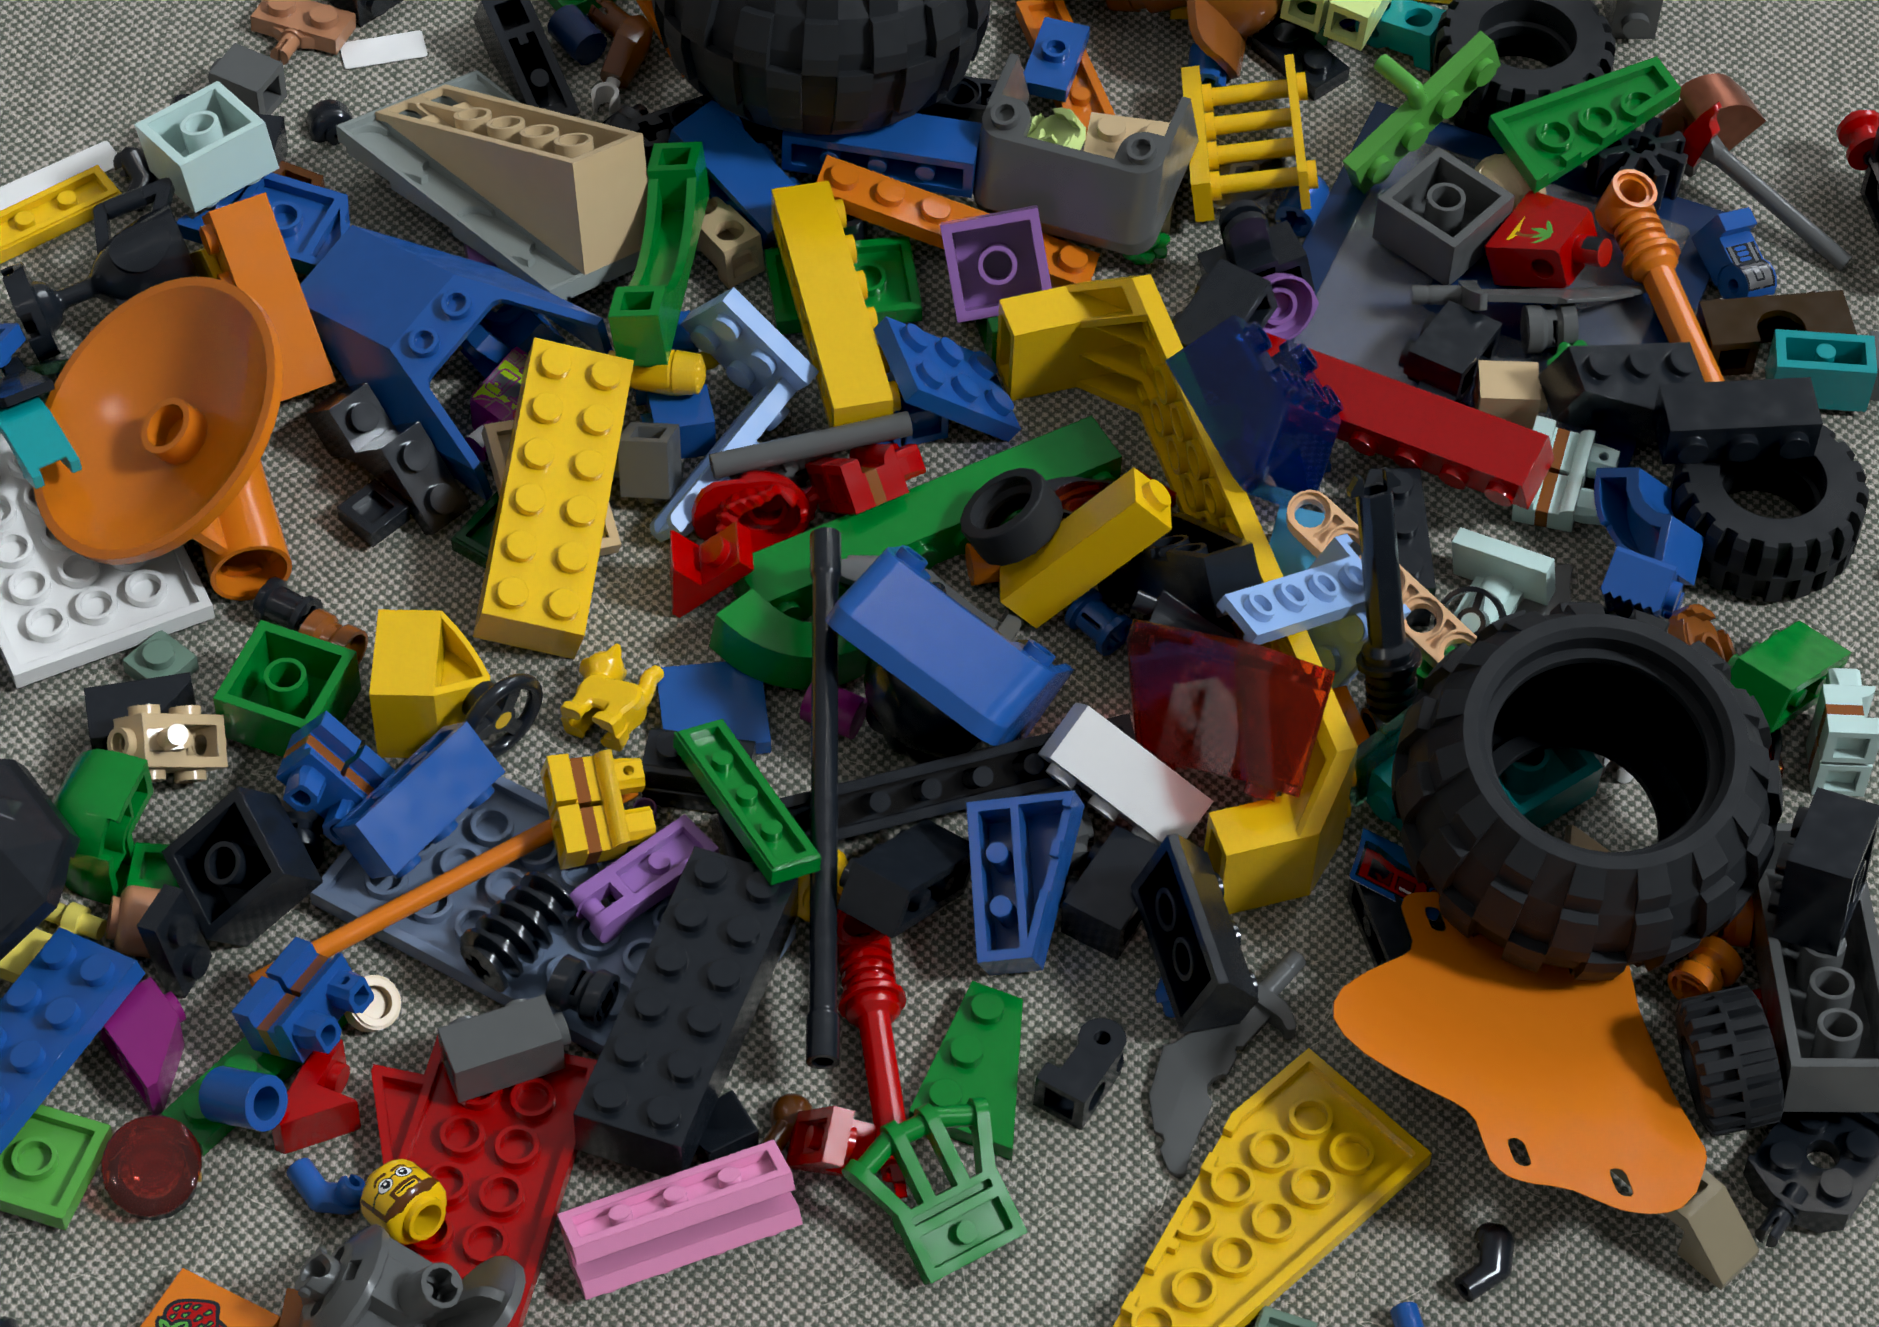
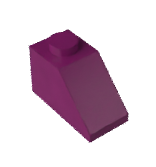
[98,977,186,1117]

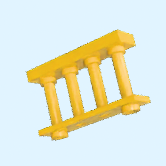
[1181,54,1319,222]

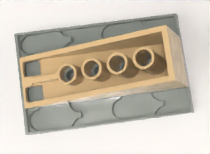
[336,70,648,300]

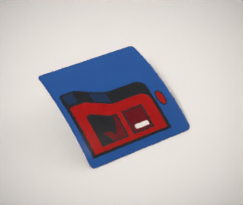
[1349,828,1440,921]

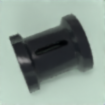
[253,576,323,632]

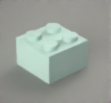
[134,81,279,213]

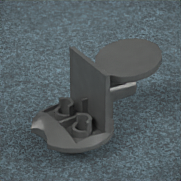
[294,1224,526,1327]

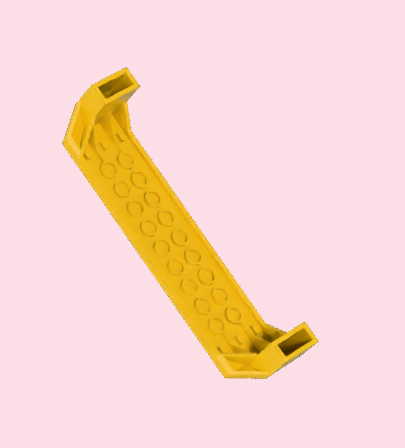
[996,274,1358,914]

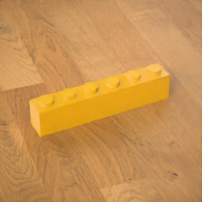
[771,180,901,428]

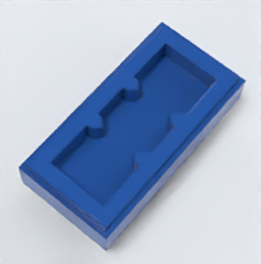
[1024,17,1090,102]

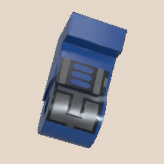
[1691,207,1777,299]

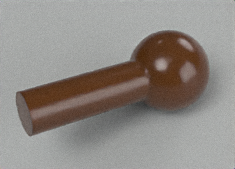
[760,1093,813,1152]

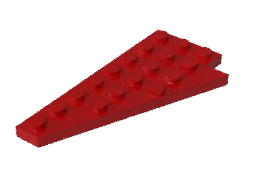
[371,1035,598,1327]

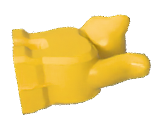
[560,643,664,752]

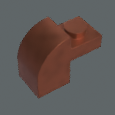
[1659,73,1766,151]

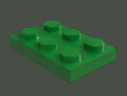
[764,236,923,334]

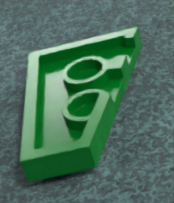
[909,981,1023,1161]

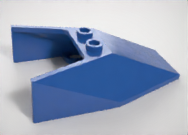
[300,225,613,501]

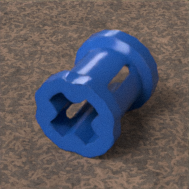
[1064,588,1133,656]

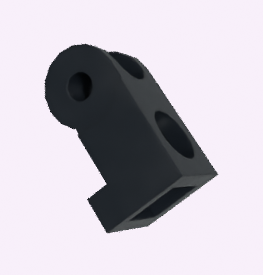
[1033,1018,1127,1130]

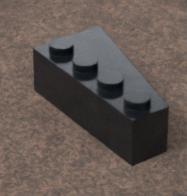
[1098,512,1261,622]

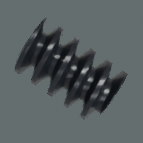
[460,871,578,993]

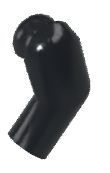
[113,146,158,212]
[1454,1222,1515,1302]

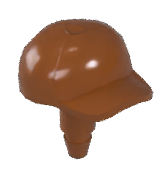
[1105,0,1283,79]

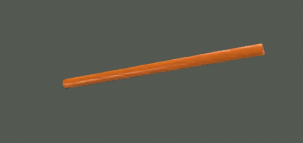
[248,792,638,987]

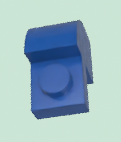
[461,304,566,379]

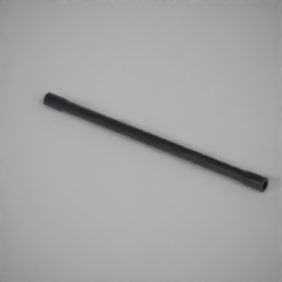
[806,527,842,1069]

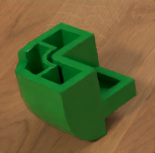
[52,749,154,905]

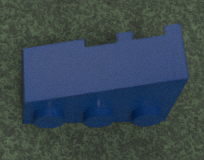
[966,790,1085,976]

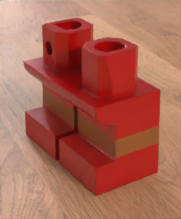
[805,443,926,514]

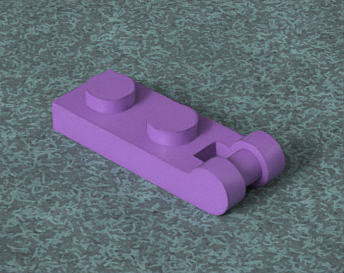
[569,814,719,943]

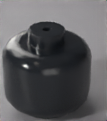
[306,99,353,145]

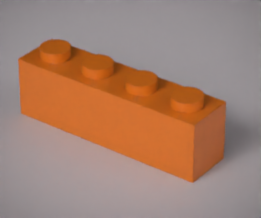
[199,192,336,402]

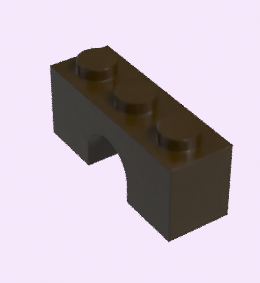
[1696,290,1857,376]

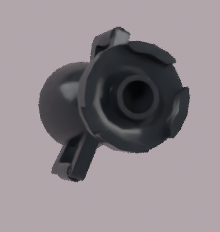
[0,177,199,362]

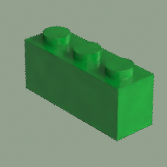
[1727,621,1852,733]

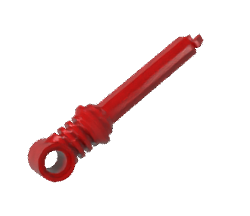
[837,909,908,1199]

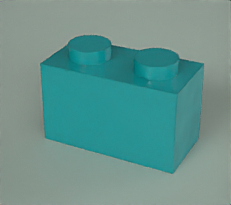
[1765,329,1877,412]

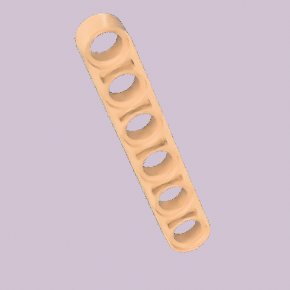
[1286,490,1477,668]

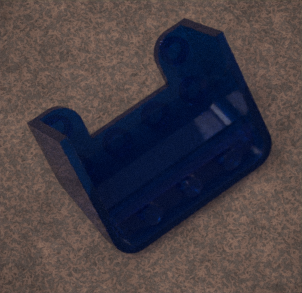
[1166,315,1344,508]

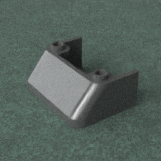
[973,53,1199,255]

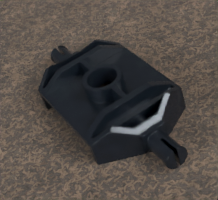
[1743,1112,1879,1247]

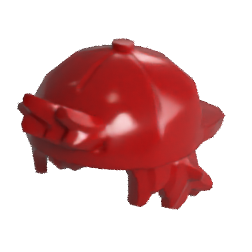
[692,470,820,553]

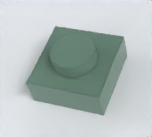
[122,630,199,680]

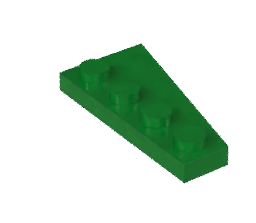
[1488,56,1681,194]

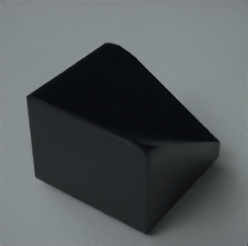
[696,1090,759,1164]

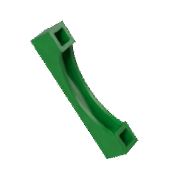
[608,142,711,367]

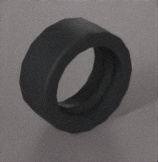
[960,468,1064,566]

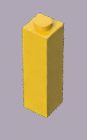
[1000,467,1172,629]

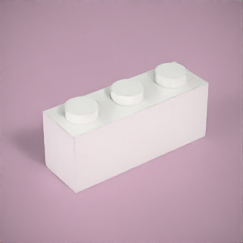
[1038,702,1214,846]

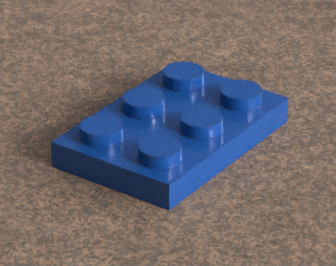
[873,316,1021,442]

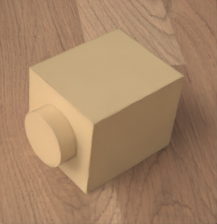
[1472,360,1548,430]

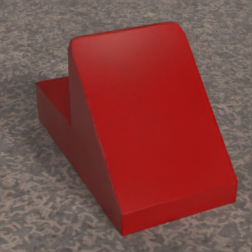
[670,521,754,618]
[272,1039,361,1154]
[786,1106,877,1177]

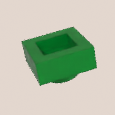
[126,842,180,889]

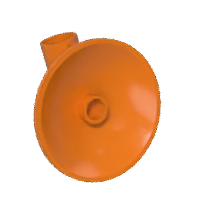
[33,277,292,601]

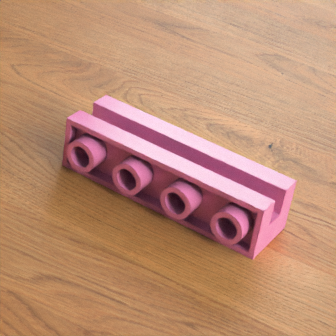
[557,1139,803,1300]

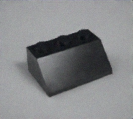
[1131,834,1259,1033]

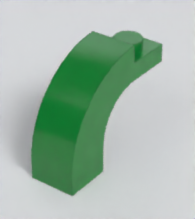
[709,588,869,690]

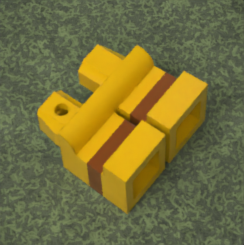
[540,749,656,870]

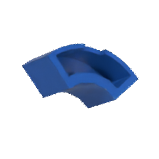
[1594,467,1705,586]

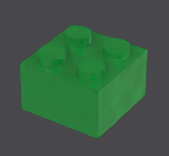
[213,620,362,757]

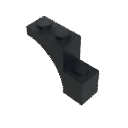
[305,383,472,535]

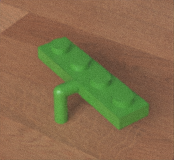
[1343,31,1501,194]

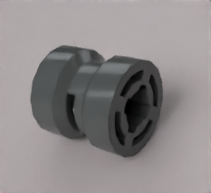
[1520,303,1579,354]

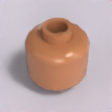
[105,885,161,959]

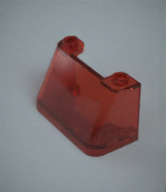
[1126,619,1335,802]

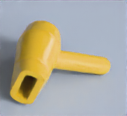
[608,350,719,396]

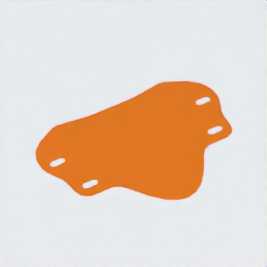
[1333,892,1707,1214]

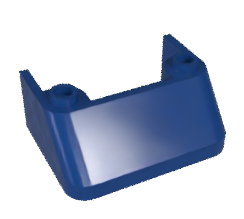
[825,545,1074,746]

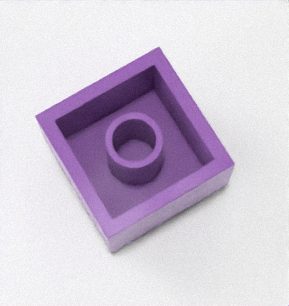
[940,205,1052,323]

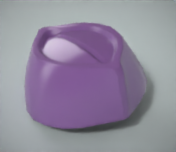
[1262,273,1319,341]

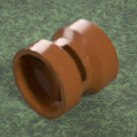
[298,608,368,665]

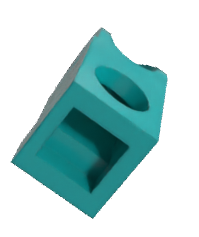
[1355,0,1446,71]

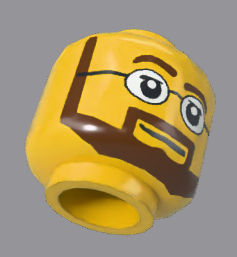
[360,1159,447,1245]

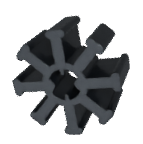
[1586,117,1688,211]

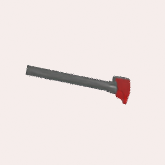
[1683,101,1853,271]

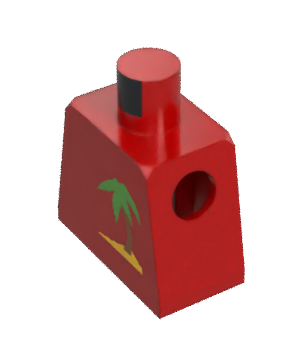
[1485,190,1613,288]

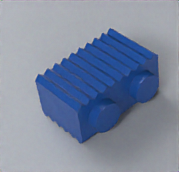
[1601,546,1685,621]

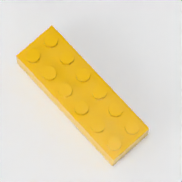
[473,337,634,659]

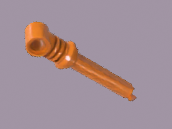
[1594,169,1725,382]

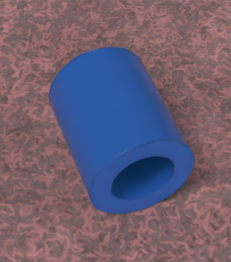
[199,1066,288,1132]

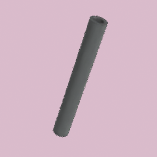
[709,411,913,479]

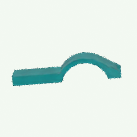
[0,376,82,489]

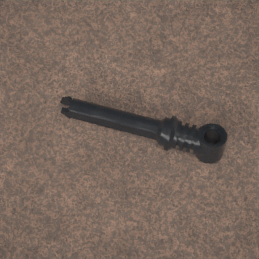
[1346,467,1422,757]

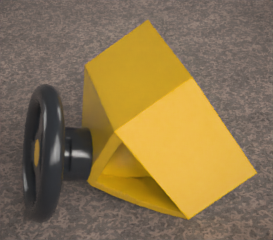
[369,609,543,758]

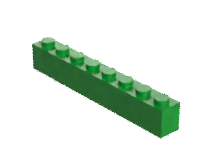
[733,415,1122,620]

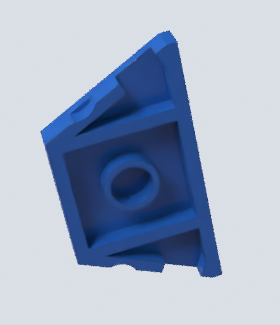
[177,173,350,275]

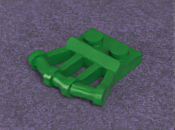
[841,1097,1028,1285]

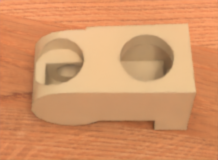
[696,197,765,289]

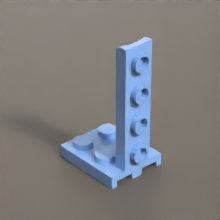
[650,287,819,542]
[1216,534,1412,688]

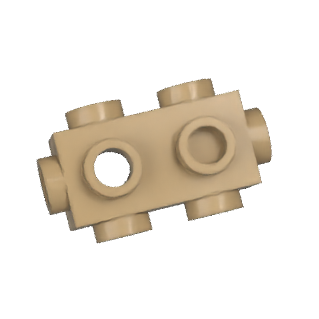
[107,704,228,784]

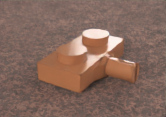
[250,0,356,65]

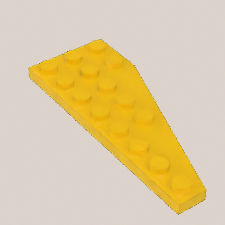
[1113,1048,1432,1327]

